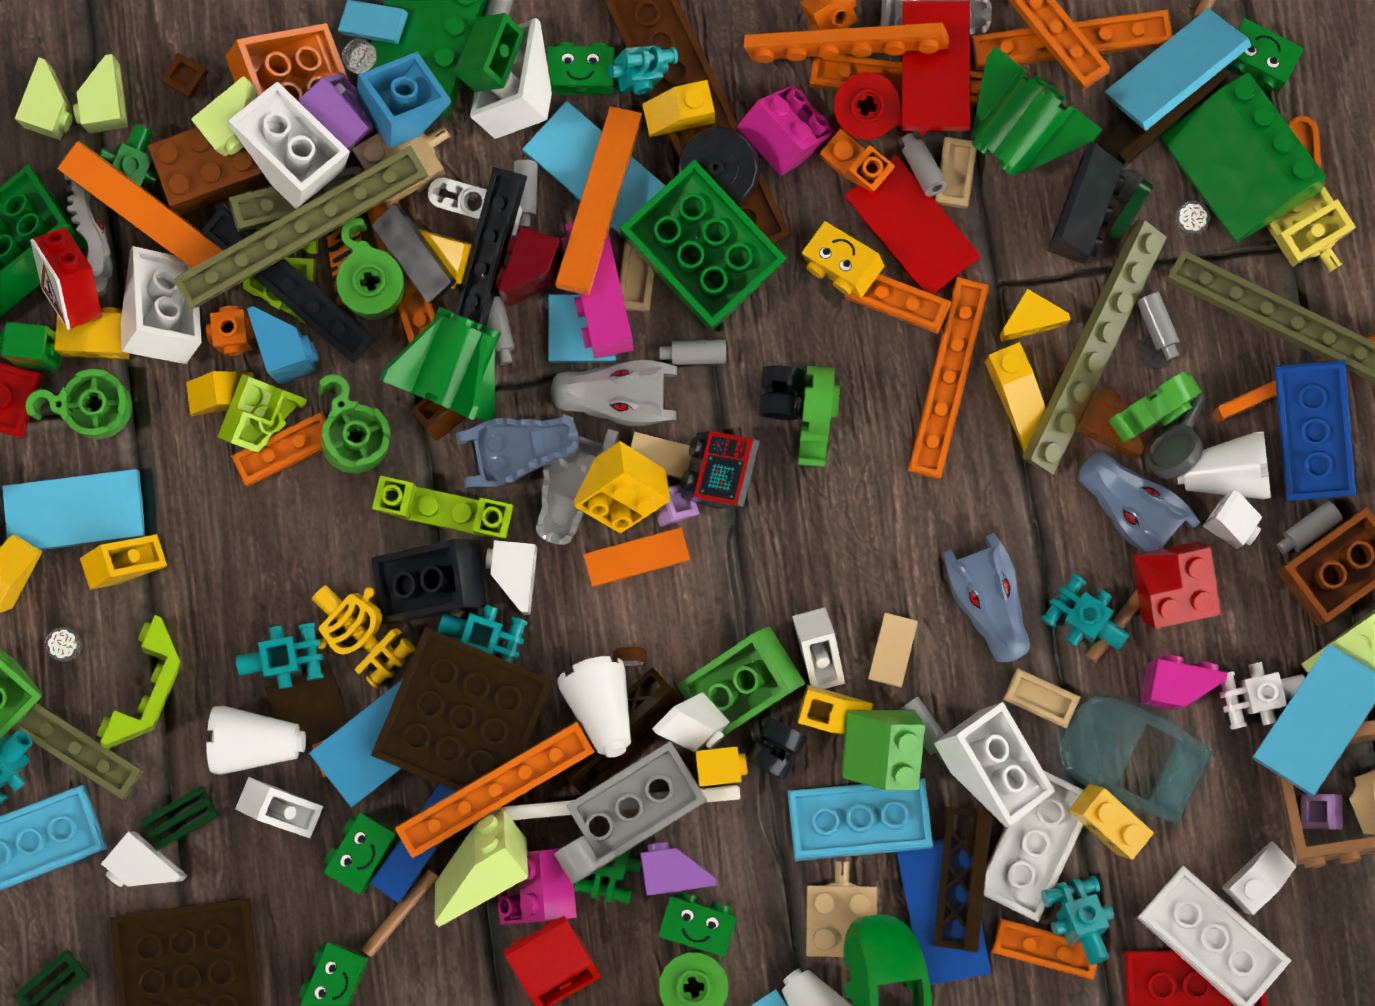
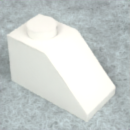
[1203,489,1262,549]
[486,540,538,615]
[792,607,845,689]
[652,692,730,752]
[235,777,323,838]
[101,832,188,887]
[1221,841,1296,915]

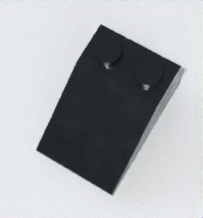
[371,539,487,624]

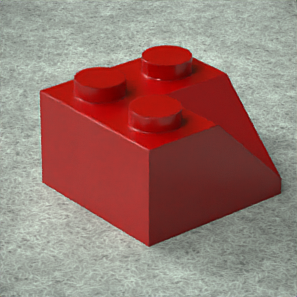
[1132,541,1221,629]

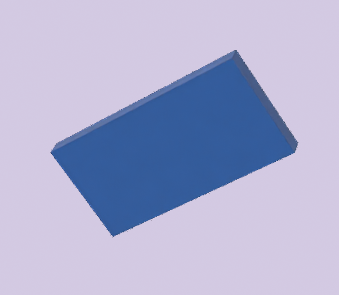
[1275,359,1356,501]
[896,835,991,985]

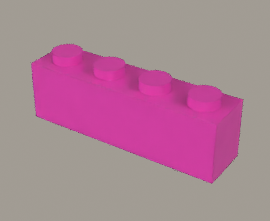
[561,222,634,359]

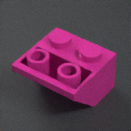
[736,84,836,176]
[1139,654,1228,710]
[498,848,577,925]

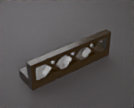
[1099,70,1227,170]
[562,667,684,795]
[933,807,992,952]

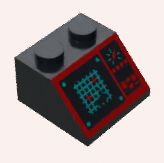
[680,431,760,509]

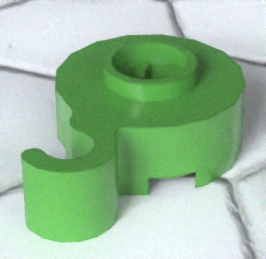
[336,218,407,320]
[798,366,840,467]
[25,369,132,440]
[1108,370,1203,444]
[318,374,390,474]
[659,951,728,1006]

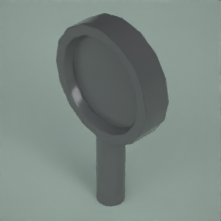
[1144,395,1206,479]

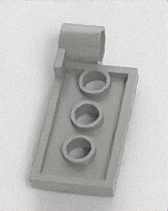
[554,741,707,884]

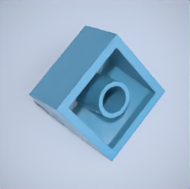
[357,52,451,148]
[247,306,319,384]

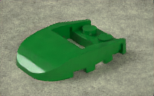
[844,914,932,1006]

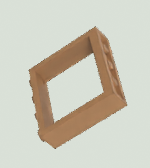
[1276,720,1375,868]

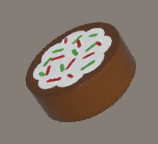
[613,647,647,667]

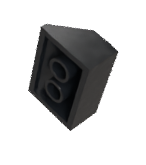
[1047,142,1125,265]

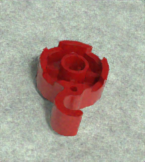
[832,72,927,140]

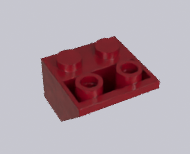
[496,227,564,306]

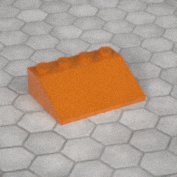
[225,23,370,153]

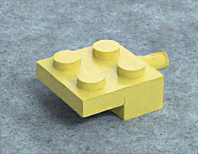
[1266,185,1356,272]

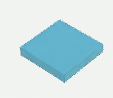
[548,295,616,363]

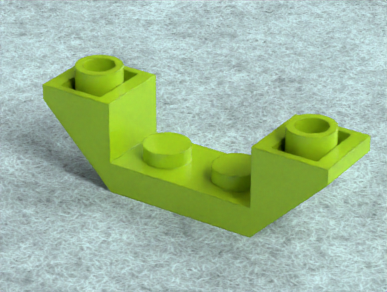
[372,476,514,539]
[97,615,181,749]

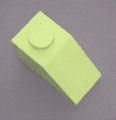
[73,54,128,133]
[15,58,73,140]
[191,76,257,157]

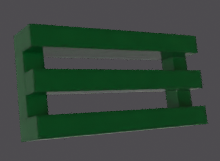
[141,786,220,851]
[12,950,91,1006]

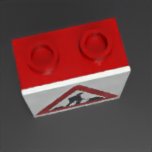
[30,227,102,330]

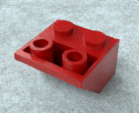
[503,915,602,1006]

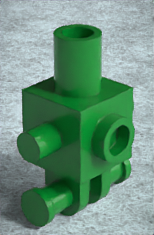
[99,124,158,186]
[574,824,642,905]

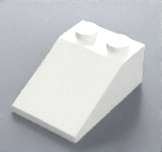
[470,18,552,139]
[228,82,350,209]
[120,246,202,364]
[934,702,1055,827]

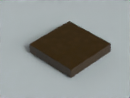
[265,665,350,747]

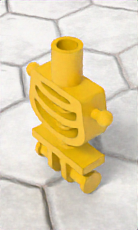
[312,585,416,689]

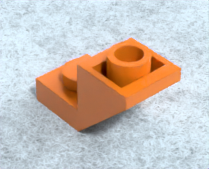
[818,128,895,192]

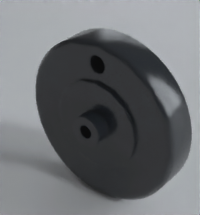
[678,127,760,205]

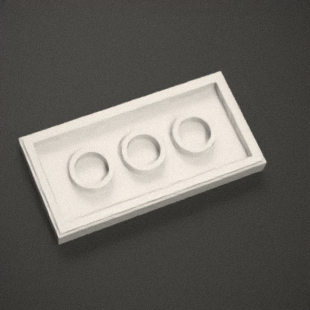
[984,771,1084,922]
[1137,866,1292,1006]

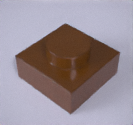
[161,53,208,100]

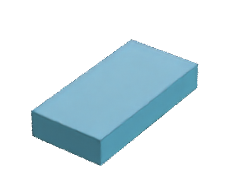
[338,0,408,44]

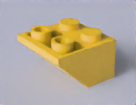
[573,441,671,534]

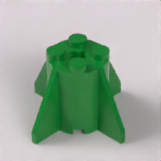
[972,46,1103,176]
[380,307,501,421]

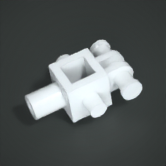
[1219,662,1305,730]

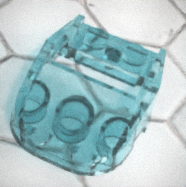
[1060,697,1213,825]

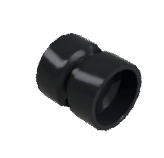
[758,365,806,421]
[746,717,807,780]

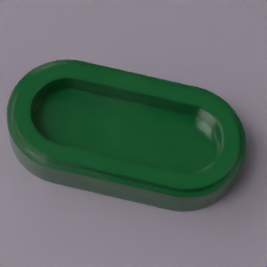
[1107,179,1153,241]

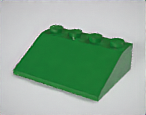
[355,0,488,121]
[1160,72,1326,244]
[620,159,787,332]
[0,164,87,317]

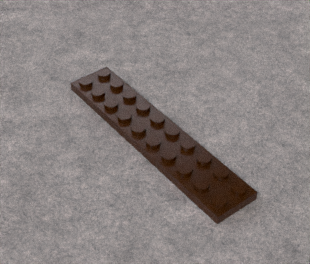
[603,0,791,245]

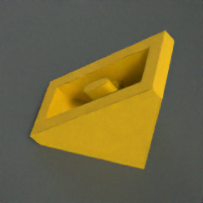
[1000,289,1071,342]
[186,371,254,416]

